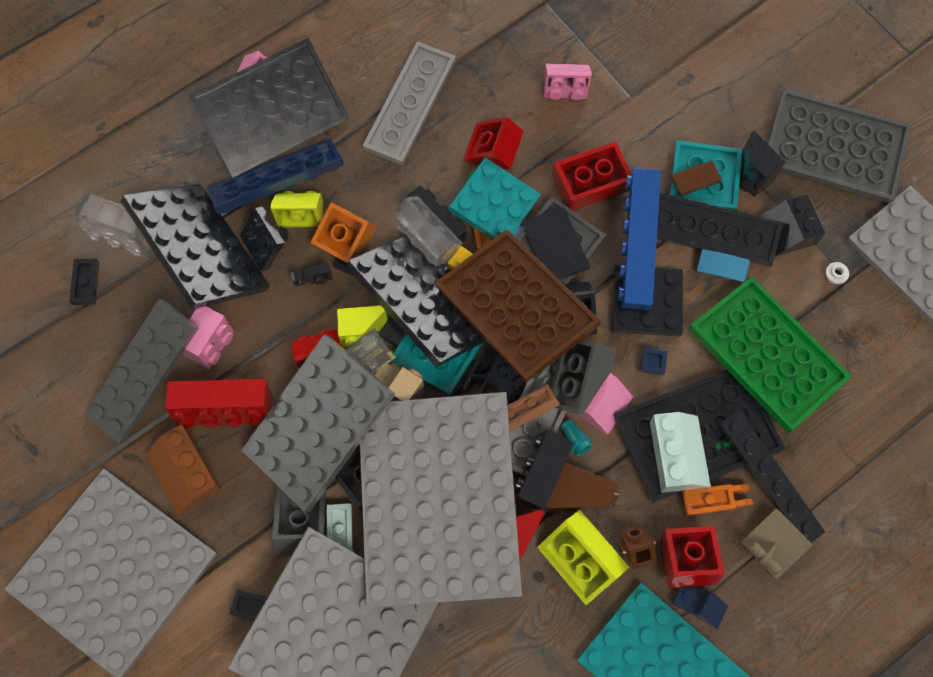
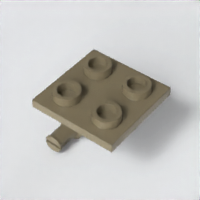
[741,508,813,579]

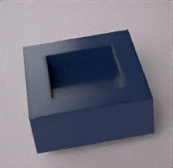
[640,347,668,376]

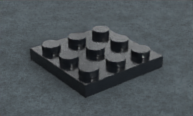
[612,265,683,337]

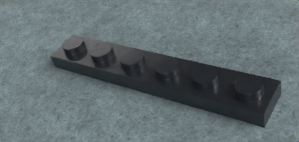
[718,410,825,543]

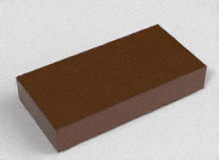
[670,161,722,197]

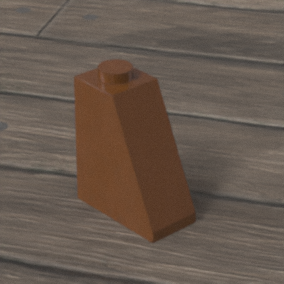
[544,462,620,512]

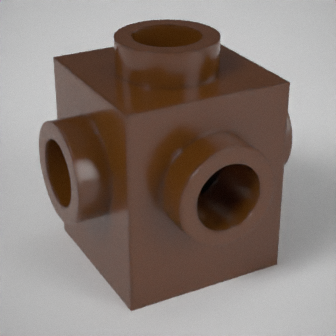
[618,526,657,570]

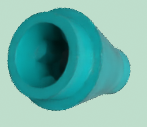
[561,419,593,456]

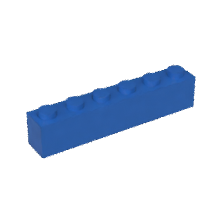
[618,168,661,310]

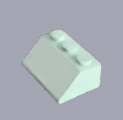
[650,412,711,493]

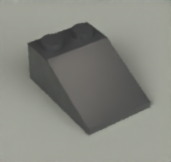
[551,340,617,415]
[272,486,326,557]

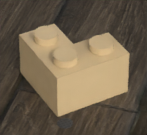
[375,361,425,402]

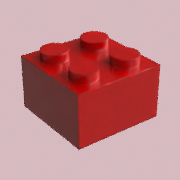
[660,526,725,588]

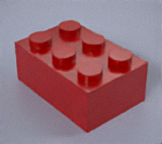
[552,141,631,211]

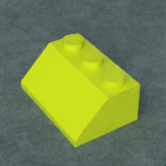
[537,510,630,605]

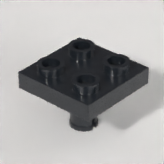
[240,207,289,271]

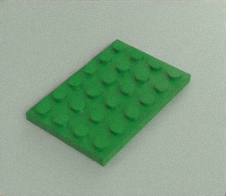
[688,276,852,434]

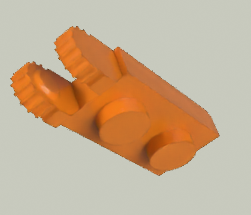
[682,484,753,516]

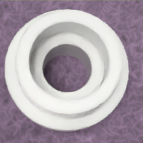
[825,262,849,284]

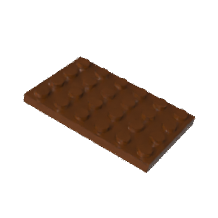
[435,229,601,383]

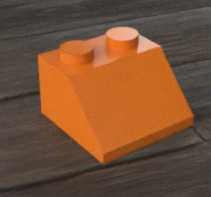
[310,202,378,263]

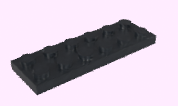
[657,193,784,267]

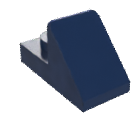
[672,586,728,629]

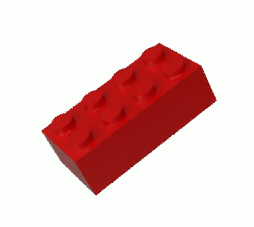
[165,379,273,429]

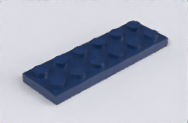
[207,139,344,215]

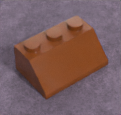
[145,424,222,516]

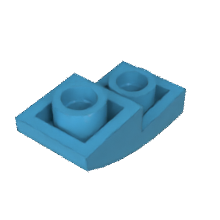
[697,249,750,283]

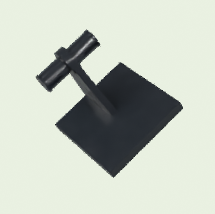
[459,356,527,405]

